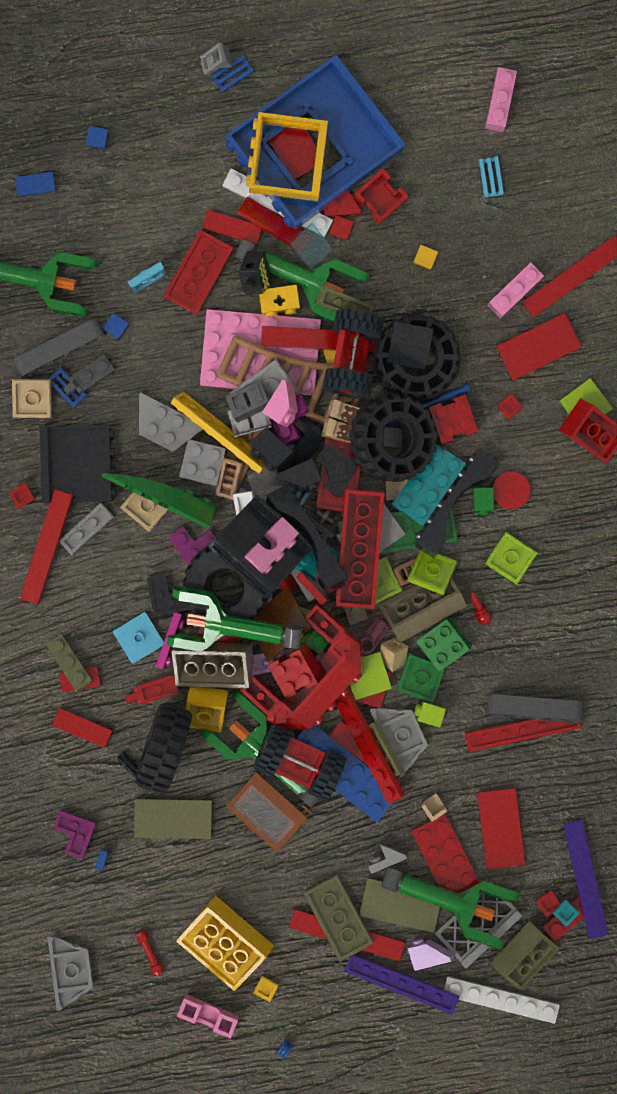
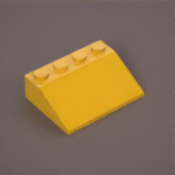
[176,895,274,991]

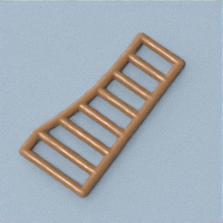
[216,336,369,425]

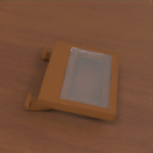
[226,772,312,852]

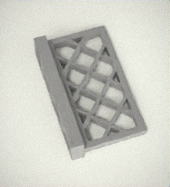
[435,881,523,969]

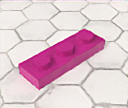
[155,612,186,670]

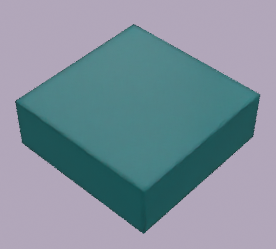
[552,899,580,927]

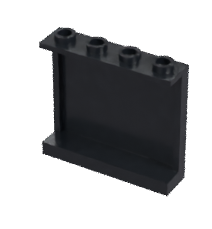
[40,424,116,504]
[208,495,313,599]

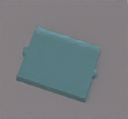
[290,223,332,270]

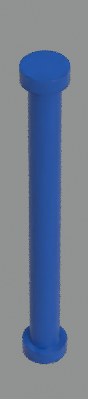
[385,382,471,427]

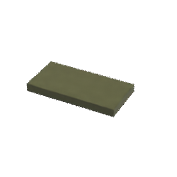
[134,798,212,839]
[303,875,374,962]
[359,877,440,933]

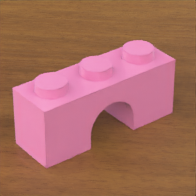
[485,67,517,132]
[487,262,544,319]
[244,517,299,575]
[177,994,239,1039]

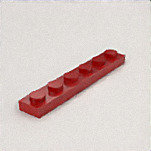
[335,692,405,804]

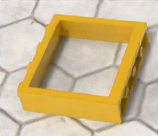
[246,112,328,201]

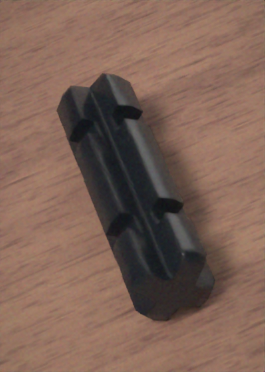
[117,752,138,777]

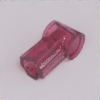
[360,617,390,654]

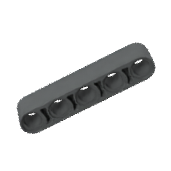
[13,318,105,377]
[487,694,583,723]

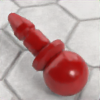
[470,592,492,625]

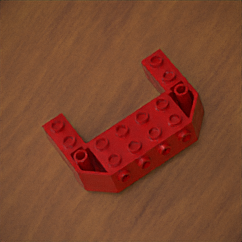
[240,603,364,730]

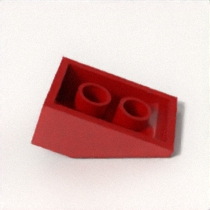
[558,398,617,464]

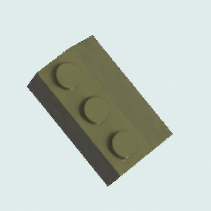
[490,921,560,991]

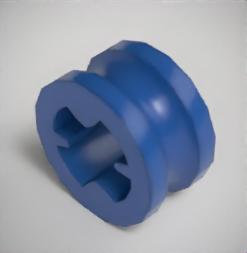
[276,1039,293,1059]

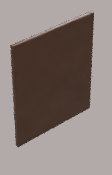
[254,587,311,662]

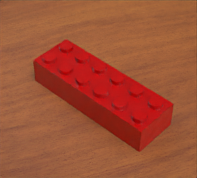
[336,489,385,609]

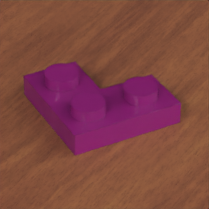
[270,394,310,446]
[168,526,215,565]
[53,809,96,860]

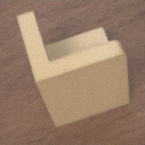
[380,637,408,672]
[420,793,448,821]

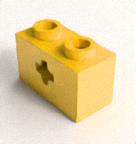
[259,285,300,318]

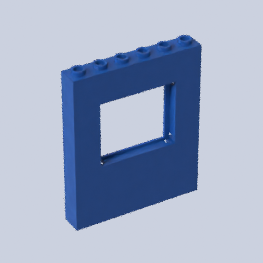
[225,55,406,230]

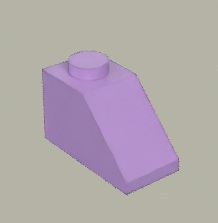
[408,938,455,971]

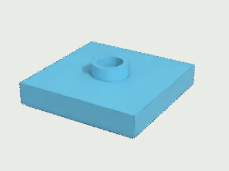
[128,262,167,294]
[113,612,164,664]

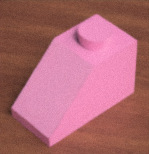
[262,380,298,427]

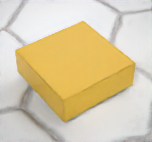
[413,245,438,270]
[253,975,279,1002]

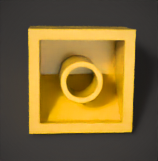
[186,687,228,733]

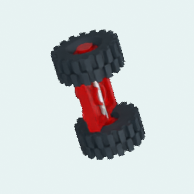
[322,309,384,399]
[253,724,347,801]

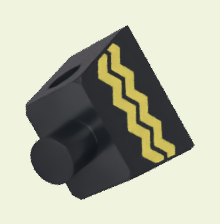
[239,251,273,295]

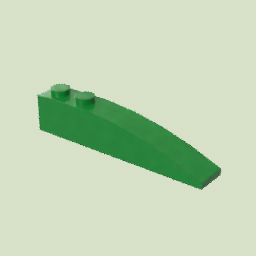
[101,473,216,529]

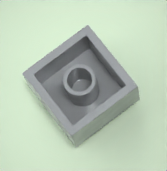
[179,439,226,487]

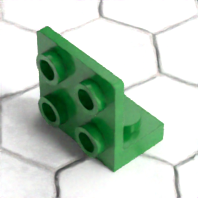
[417,616,472,671]

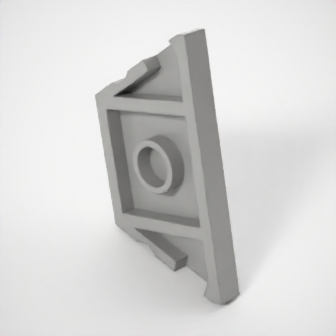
[139,393,204,452]
[370,708,428,777]
[47,935,94,1011]

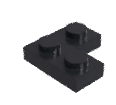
[316,445,359,497]
[147,575,190,616]

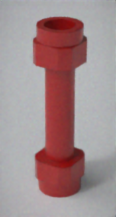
[135,929,165,977]

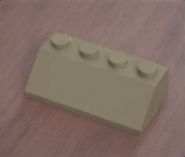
[379,578,467,643]
[171,642,254,688]

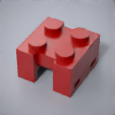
[354,168,409,226]
[428,395,478,445]
[268,643,325,699]

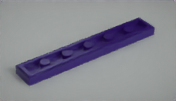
[563,820,608,939]
[344,954,459,1015]

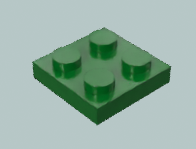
[397,654,445,703]

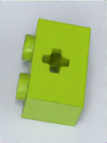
[414,700,446,728]

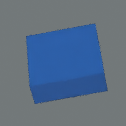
[86,126,109,150]
[102,313,129,340]
[95,848,109,871]

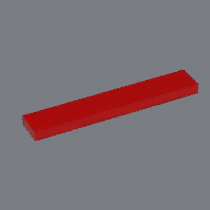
[522,235,617,318]
[261,326,376,354]
[20,489,74,605]
[464,719,581,752]
[289,909,405,961]

